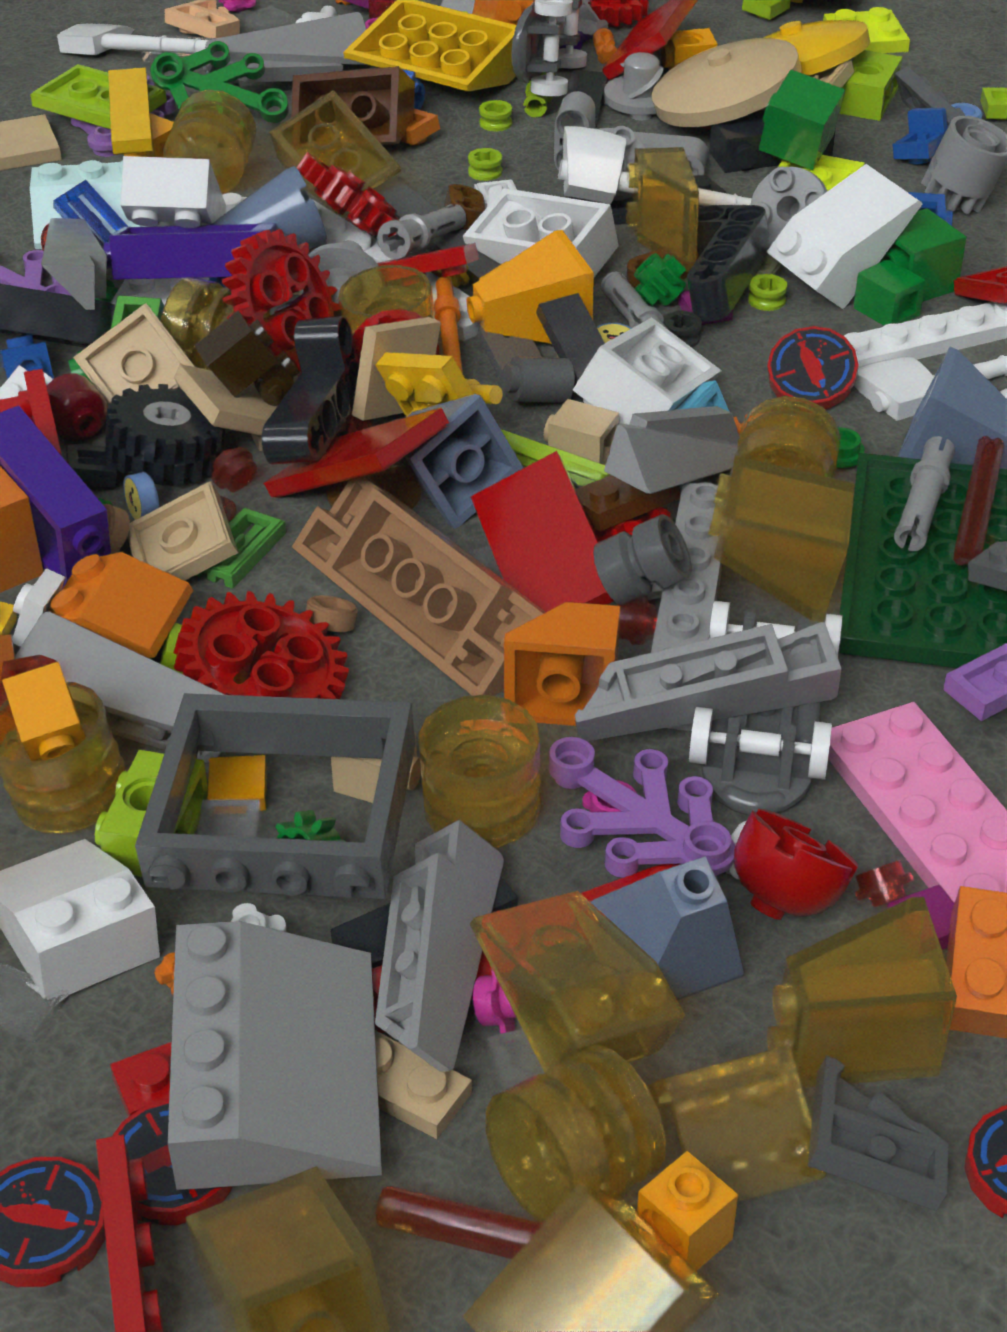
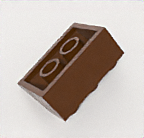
[290,66,415,151]

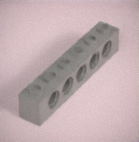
[651,482,733,731]

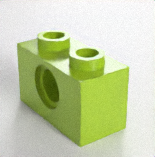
[839,50,903,121]
[95,750,208,877]

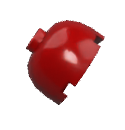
[734,809,858,920]

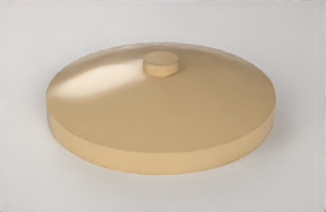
[651,38,802,127]

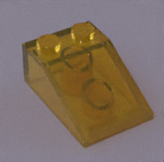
[270,90,401,214]
[626,147,699,272]
[470,891,686,1087]

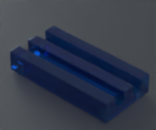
[53,179,128,250]

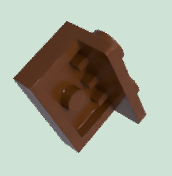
[576,475,680,532]

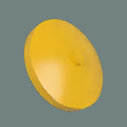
[763,20,870,76]

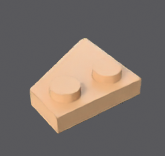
[165,0,240,40]

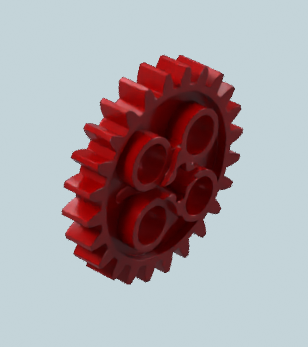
[296,152,399,237]
[222,229,341,377]
[173,591,349,699]

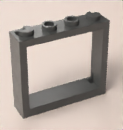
[135,693,416,899]

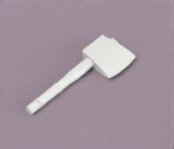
[57,24,208,55]
[558,126,752,206]
[854,355,1007,421]

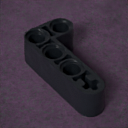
[687,205,770,322]
[0,284,116,348]
[262,316,359,465]

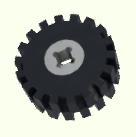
[105,384,225,485]

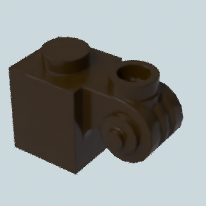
[195,310,301,406]

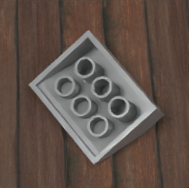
[168,921,382,1190]

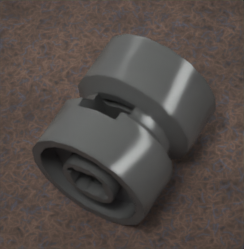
[593,514,692,606]

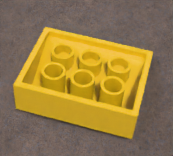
[343,0,516,91]

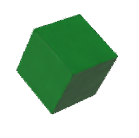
[759,69,845,170]
[879,208,967,302]

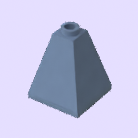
[897,346,1007,469]
[401,394,523,529]
[583,856,744,1017]

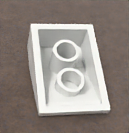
[120,156,226,228]
[767,164,923,309]
[463,188,619,277]
[573,317,722,425]
[0,839,160,1004]

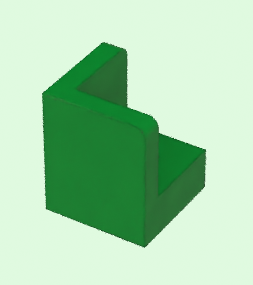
[854,260,926,326]

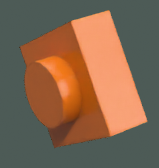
[401,109,440,145]

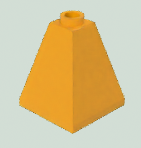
[466,230,594,344]

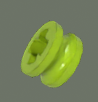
[479,100,512,132]
[468,148,503,181]
[748,274,787,311]

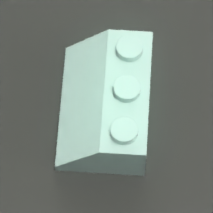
[30,160,158,249]

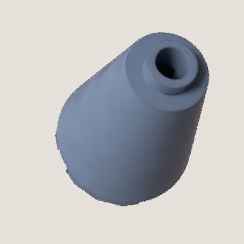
[210,166,327,249]

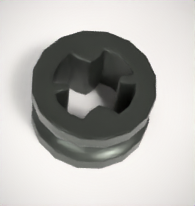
[663,311,702,348]

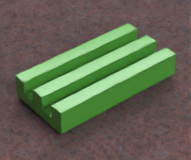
[195,508,286,589]

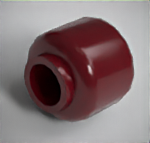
[47,373,107,442]

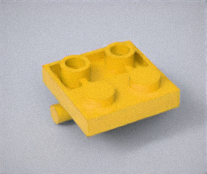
[375,352,503,417]

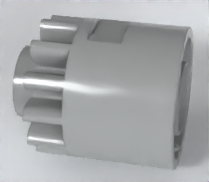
[921,116,1007,214]

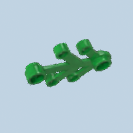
[150,41,289,142]

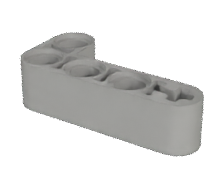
[554,91,709,183]

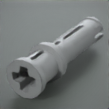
[377,204,466,259]

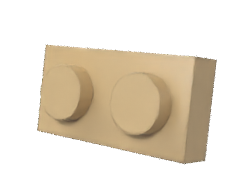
[375,1030,472,1139]

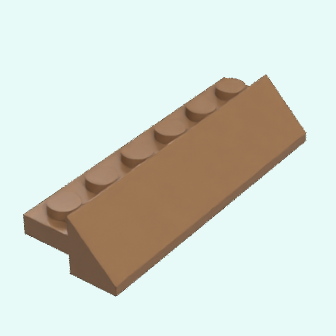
[292,475,546,702]

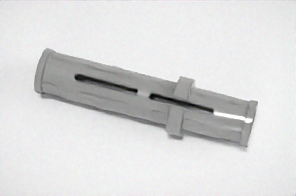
[601,271,670,331]
[894,436,956,551]

